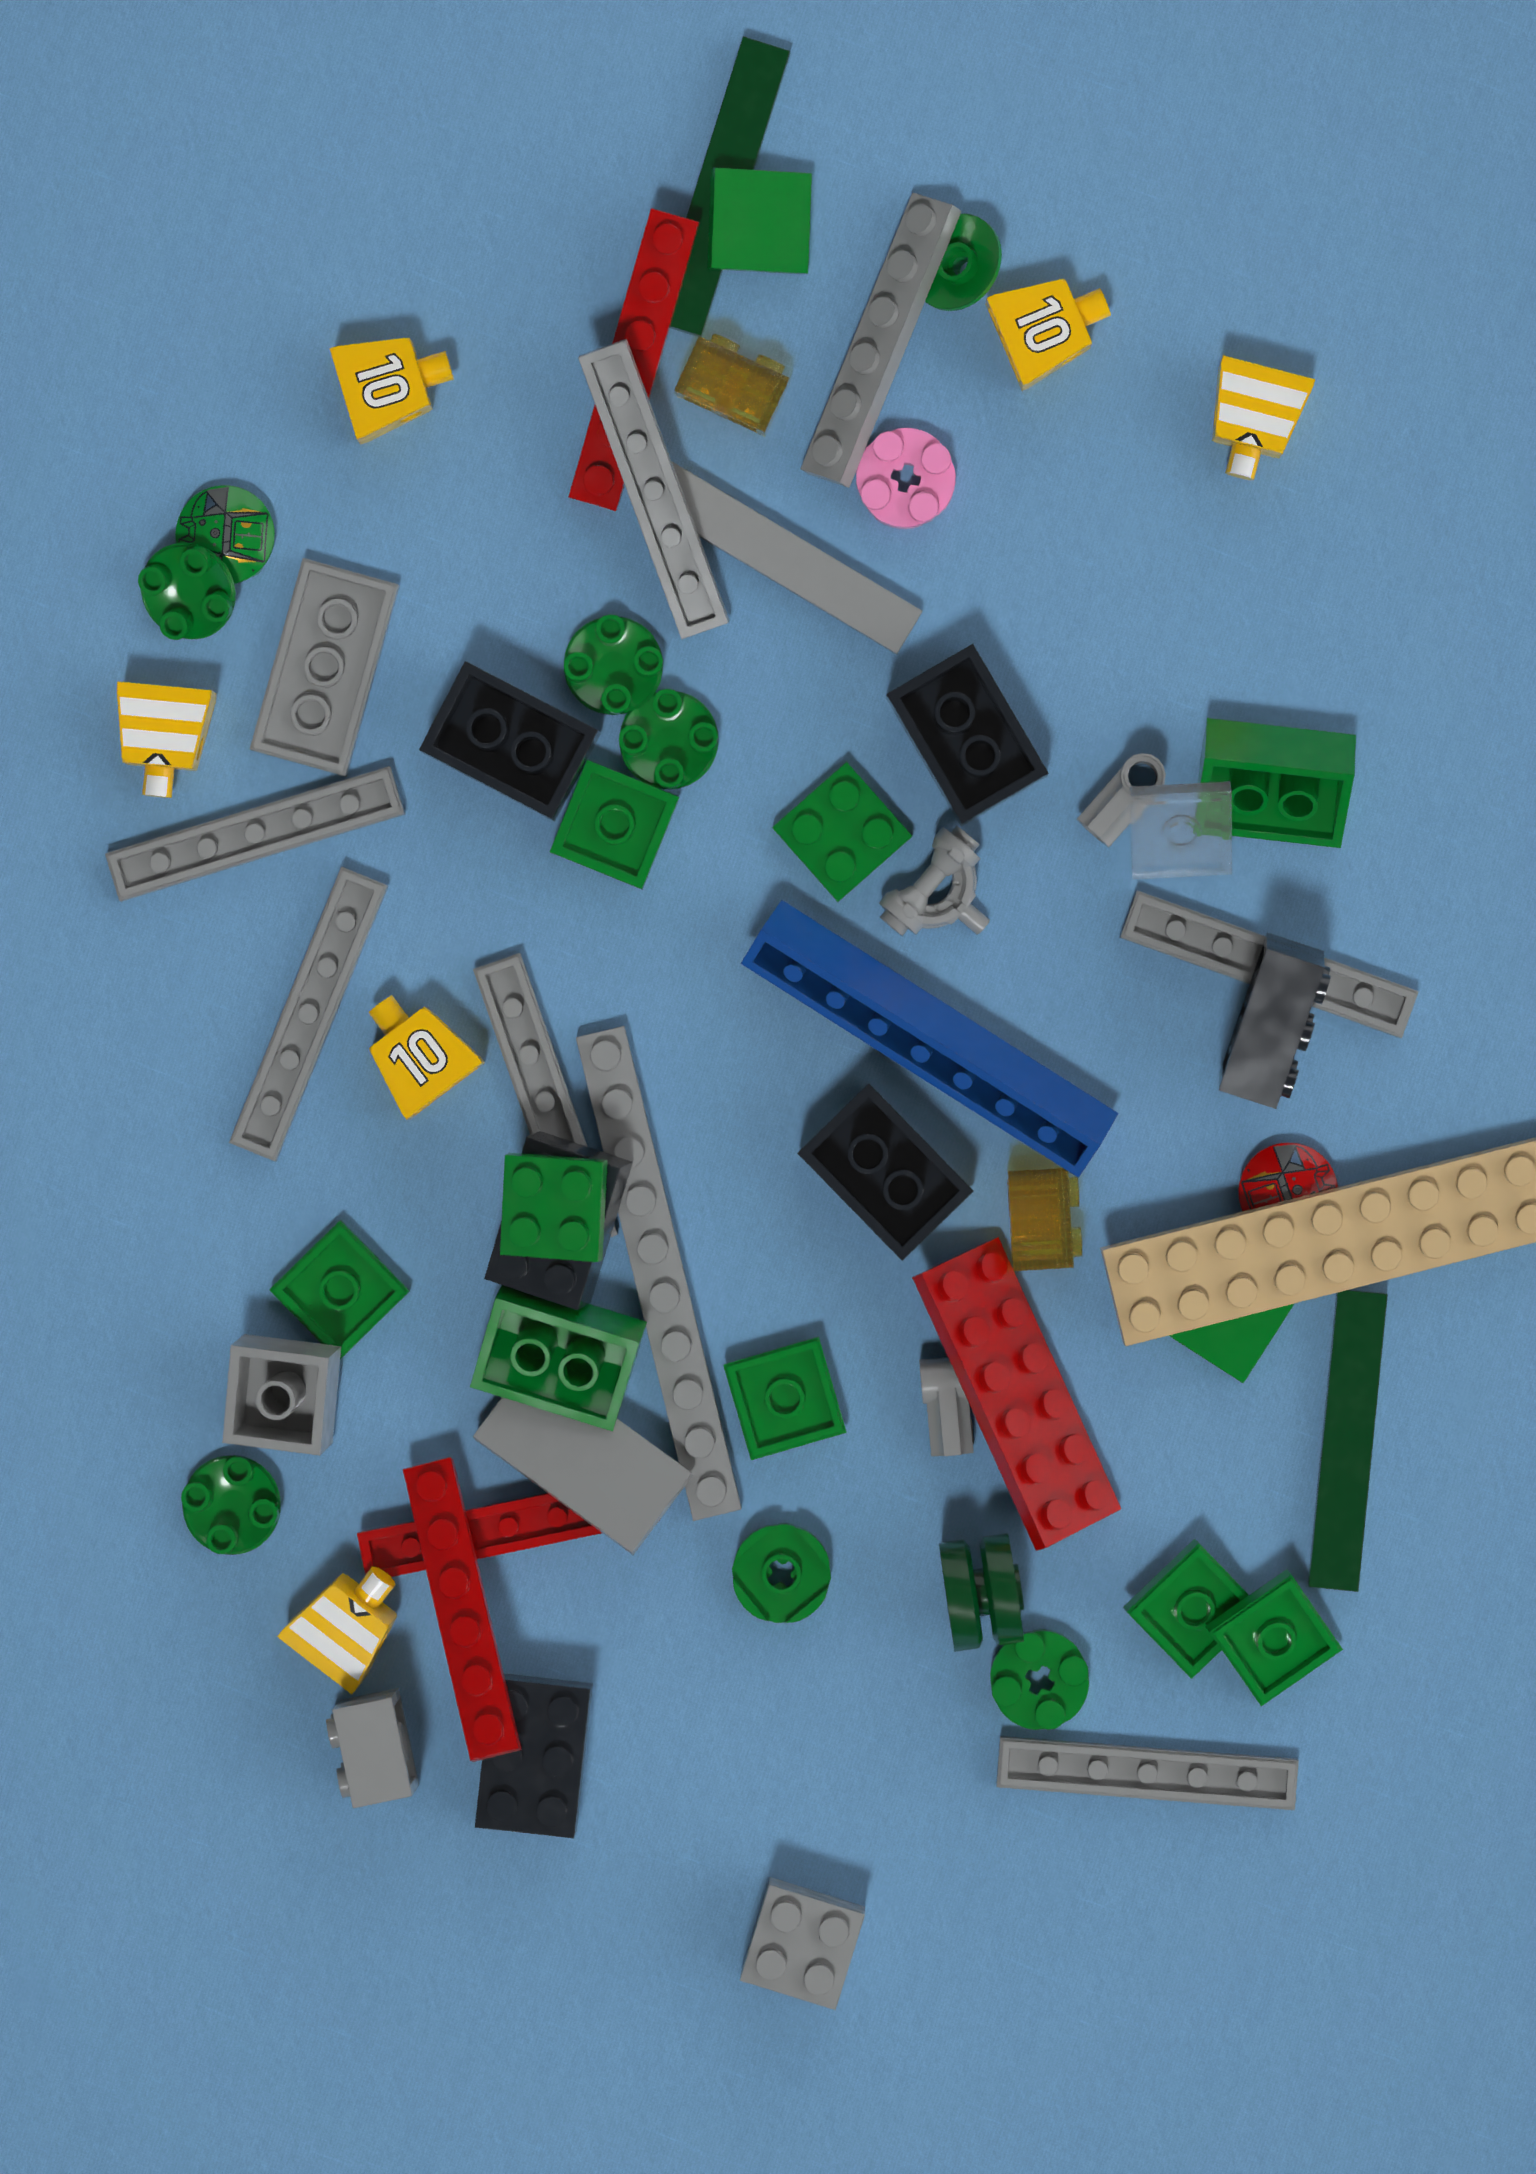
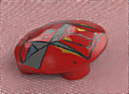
[1239,1143,1338,1211]

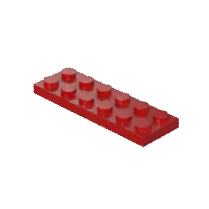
[912,1237,1121,1551]

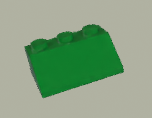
[1193,718,1356,848]
[470,1285,647,1431]

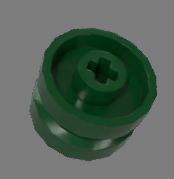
[939,1533,1024,1652]

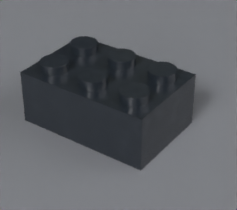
[886,644,1049,827]
[419,661,601,822]
[1219,932,1331,1109]
[797,1084,974,1261]
[484,1131,633,1310]
[475,1673,593,1838]

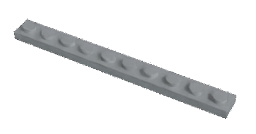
[576,1026,742,1521]

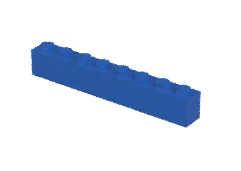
[740,900,1119,1178]

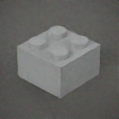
[222,1334,341,1456]
[326,1688,419,1808]
[740,1877,865,2010]

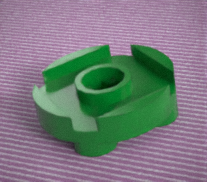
[732,1523,831,1623]
[990,1629,1089,1730]

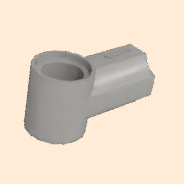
[1076,753,1166,848]
[919,1357,974,1456]

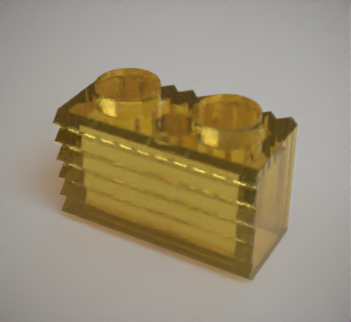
[674,334,790,437]
[1007,1168,1082,1271]

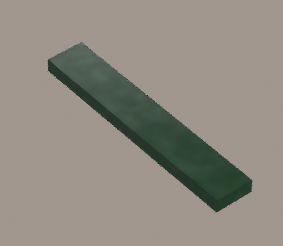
[670,36,791,338]
[1307,1290,1388,1592]

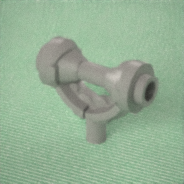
[879,826,990,936]

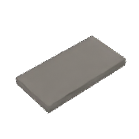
[250,558,400,777]
[473,1397,693,1555]

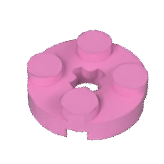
[856,428,956,529]

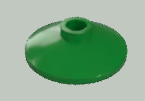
[925,214,1002,311]

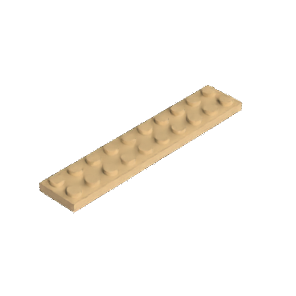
[1100,1137,1536,1346]

